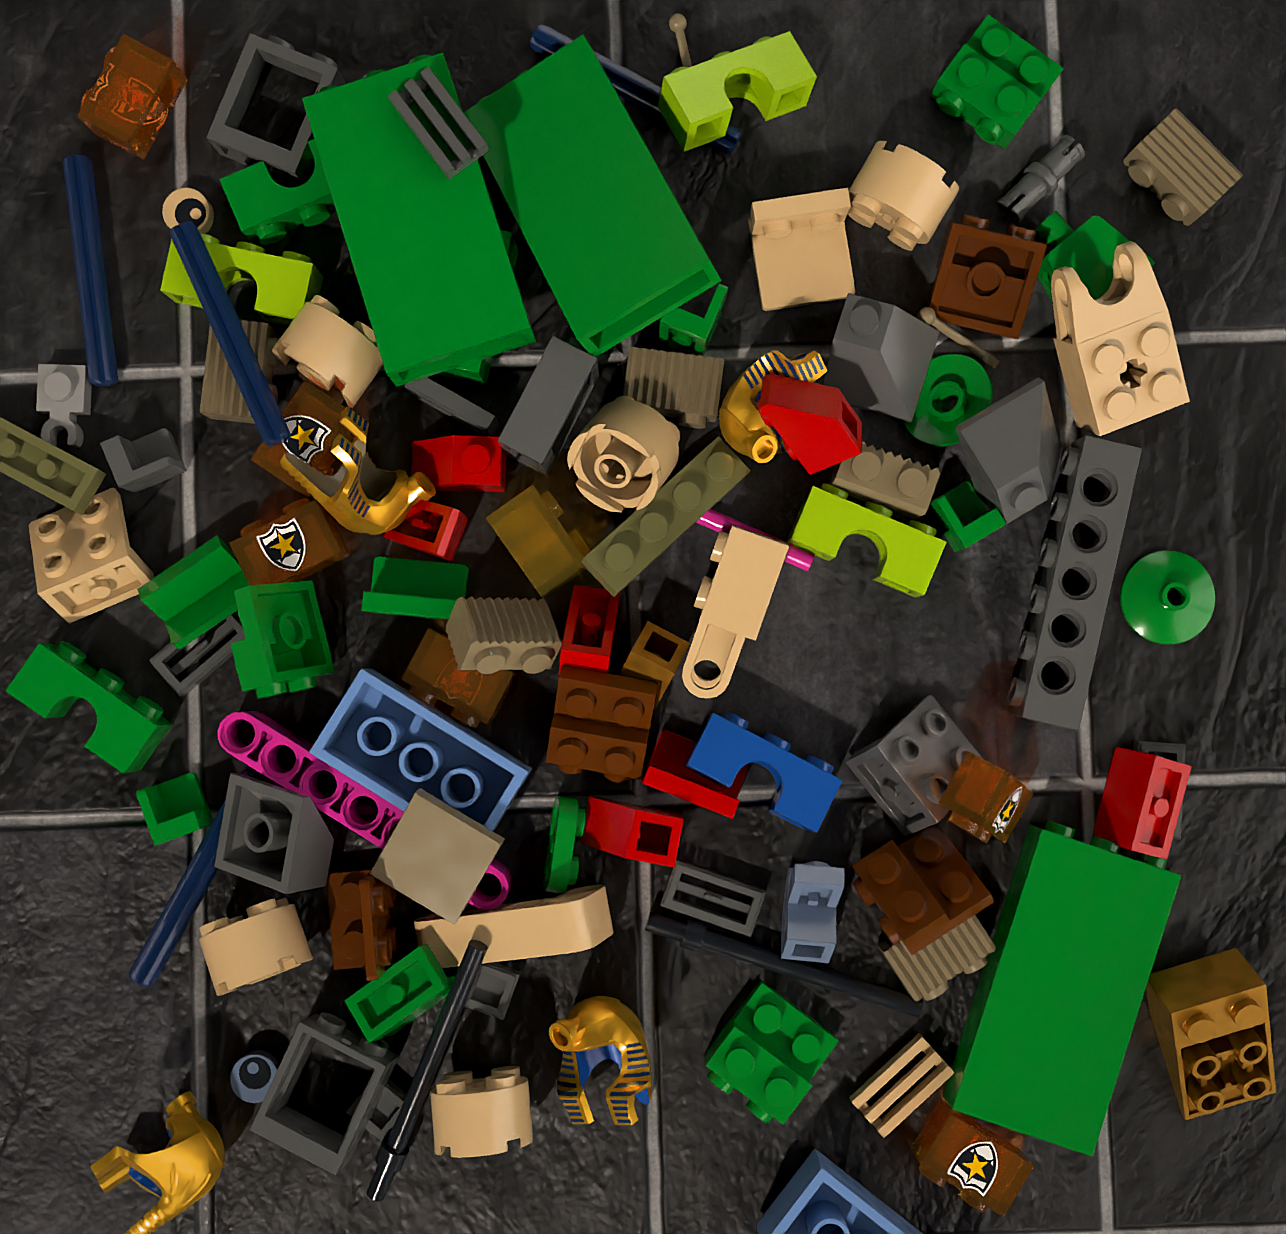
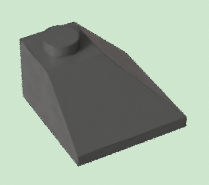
[823,293,940,423]
[955,377,1061,524]
[214,773,334,894]

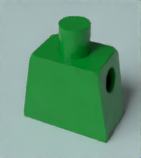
[1035,210,1155,302]

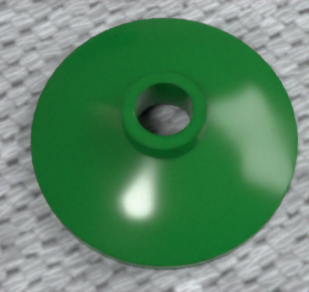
[903,354,993,446]
[1119,551,1215,644]

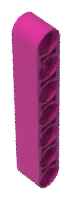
[218,711,512,910]

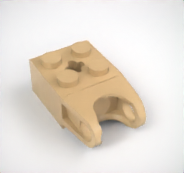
[1051,241,1190,436]
[682,524,789,699]

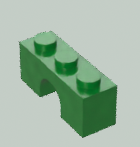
[219,139,336,245]
[5,641,173,774]

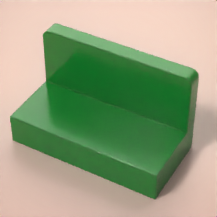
[659,283,728,356]
[137,535,253,649]
[361,556,469,620]
[345,944,455,1043]

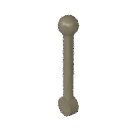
[669,13,692,67]
[917,307,1001,369]

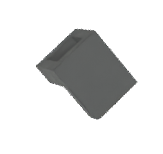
[100,428,187,493]

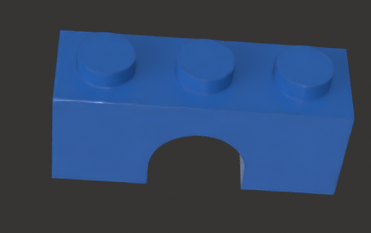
[683,711,843,833]

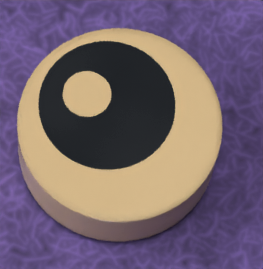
[162,188,214,234]

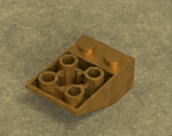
[1146,948,1276,1120]

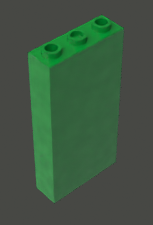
[463,34,722,357]
[302,53,536,387]
[942,820,1182,1157]

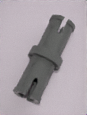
[997,135,1085,224]

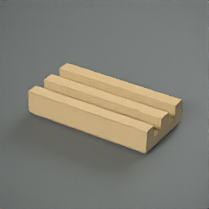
[849,1033,954,1138]

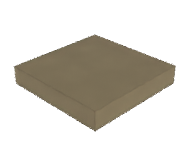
[370,788,505,925]

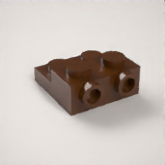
[927,214,1047,339]
[546,665,658,783]
[852,823,994,956]

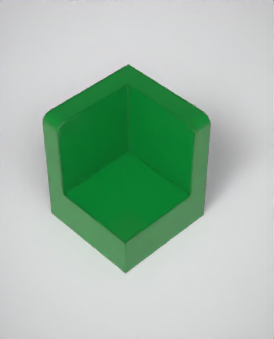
[928,481,1006,552]
[136,772,213,846]

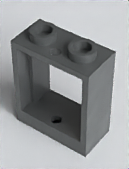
[206,33,346,186]
[498,336,600,477]
[250,1012,399,1175]

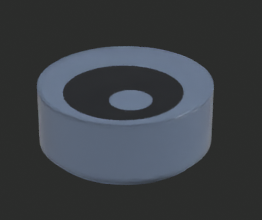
[231,1050,280,1103]

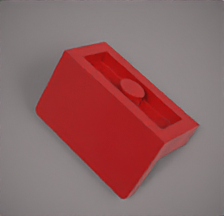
[642,730,749,819]
[1092,747,1192,859]

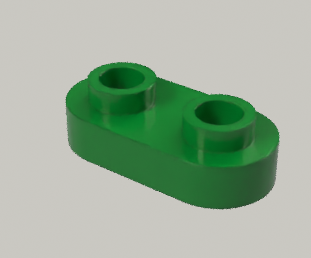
[543,796,586,894]

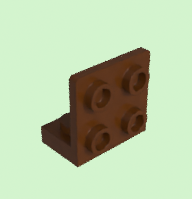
[327,867,400,981]

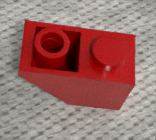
[758,373,862,475]
[580,796,684,868]

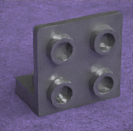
[845,695,988,837]

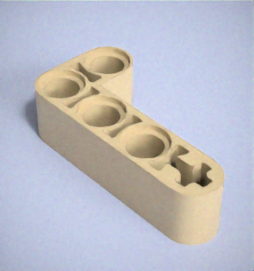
[413,885,614,968]

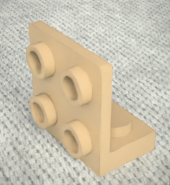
[748,188,856,311]
[29,488,154,624]

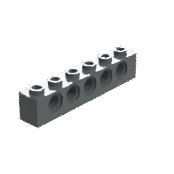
[1007,435,1142,730]

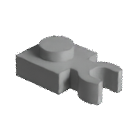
[36,364,92,448]

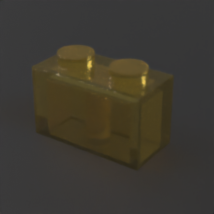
[486,485,591,599]

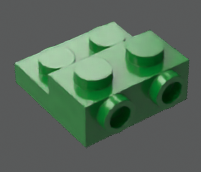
[930,14,1064,149]
[231,580,335,699]
[704,979,839,1125]

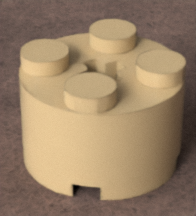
[848,141,959,251]
[272,295,383,408]
[567,396,680,512]
[199,898,313,996]
[430,1066,533,1158]

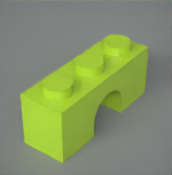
[658,31,817,152]
[160,233,324,326]
[787,483,946,598]

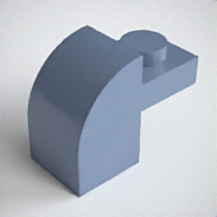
[781,861,844,963]

